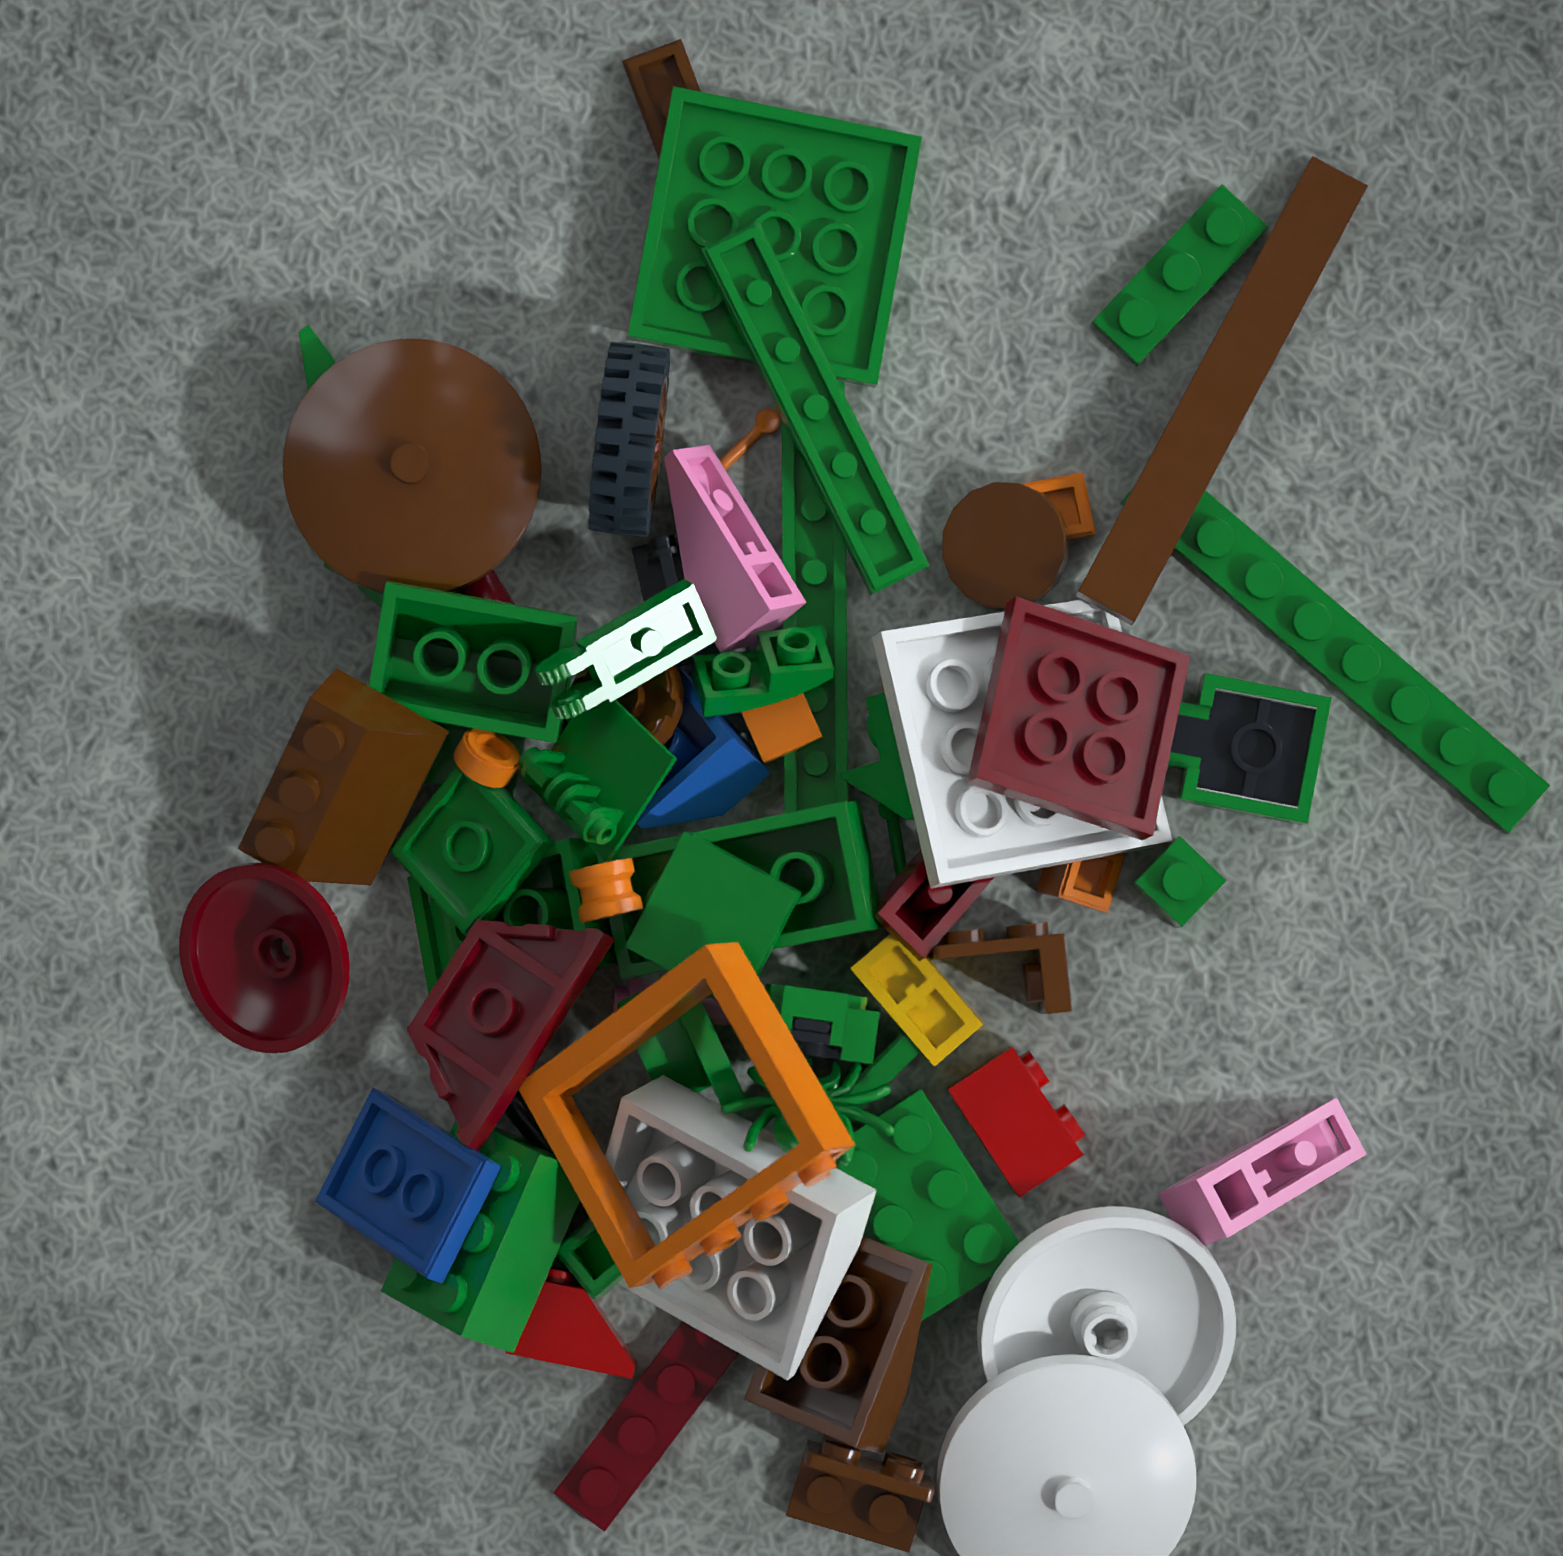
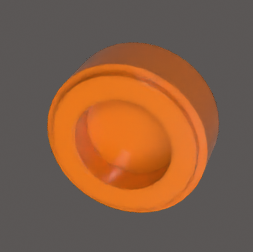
[453,728,521,788]

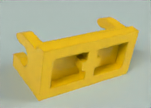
[850,933,984,1067]

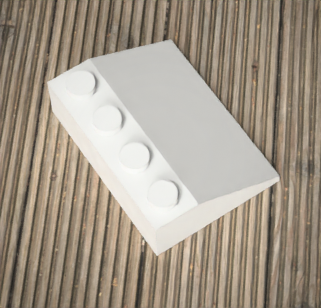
[589,1075,876,1380]

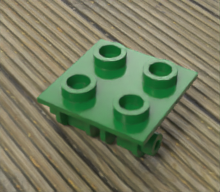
[518,699,677,862]

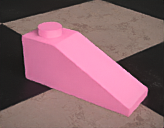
[664,445,807,652]
[1158,1098,1366,1245]

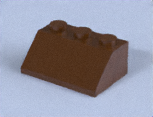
[238,668,449,886]

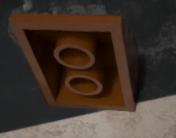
[744,1236,933,1454]

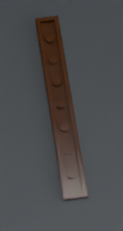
[1075,156,1368,626]

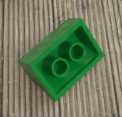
[369,581,578,743]

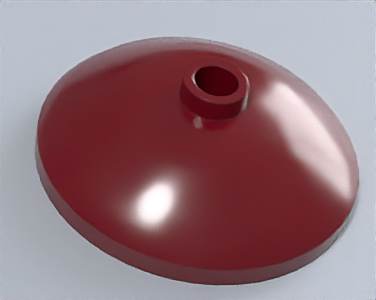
[179,863,350,1054]

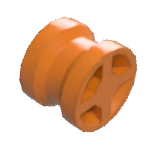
[569,858,643,923]

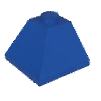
[636,664,771,829]

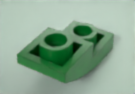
[691,626,834,717]

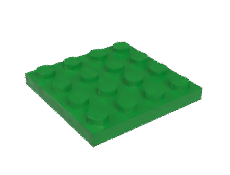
[626,86,922,388]

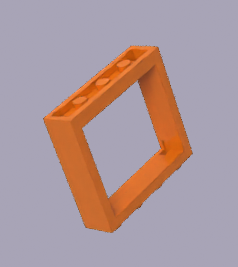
[519,942,855,1289]

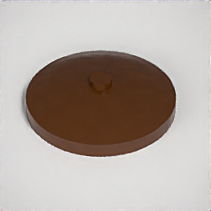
[283,338,542,594]

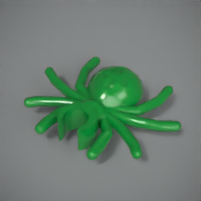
[721,1058,895,1165]

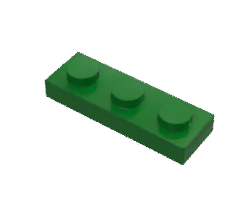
[1091,184,1268,366]

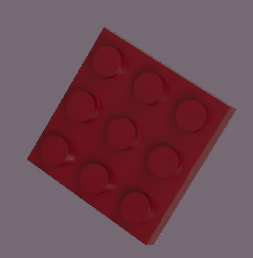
[967,596,1190,841]

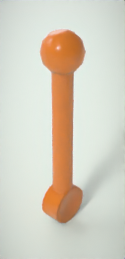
[719,408,781,470]

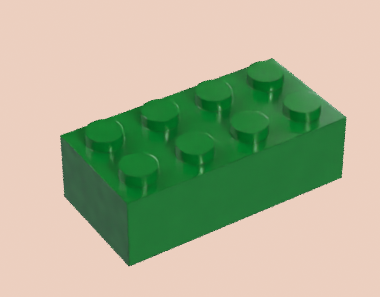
[596,801,885,979]

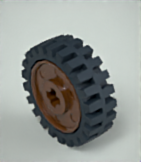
[589,342,670,537]

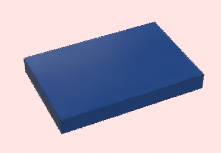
[315,1088,502,1283]

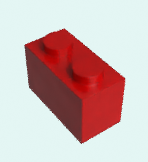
[946,1046,1085,1198]

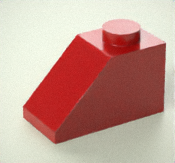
[505,1266,637,1379]

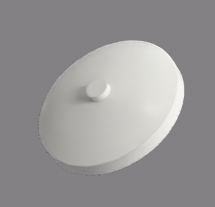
[977,1206,1236,1426]
[936,1354,1196,1556]

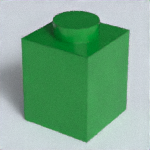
[1130,836,1227,928]

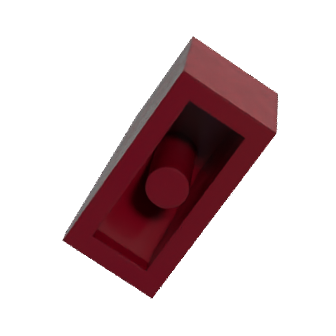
[873,849,995,961]

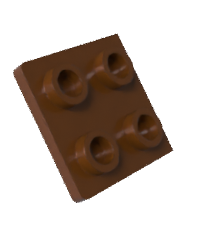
[930,922,1072,1014]
[786,1434,935,1553]

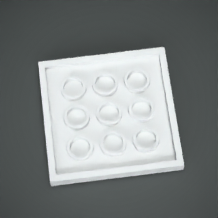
[872,599,1172,889]

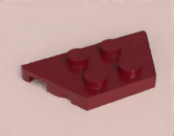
[407,920,615,1151]

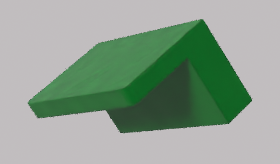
[617,989,746,1105]

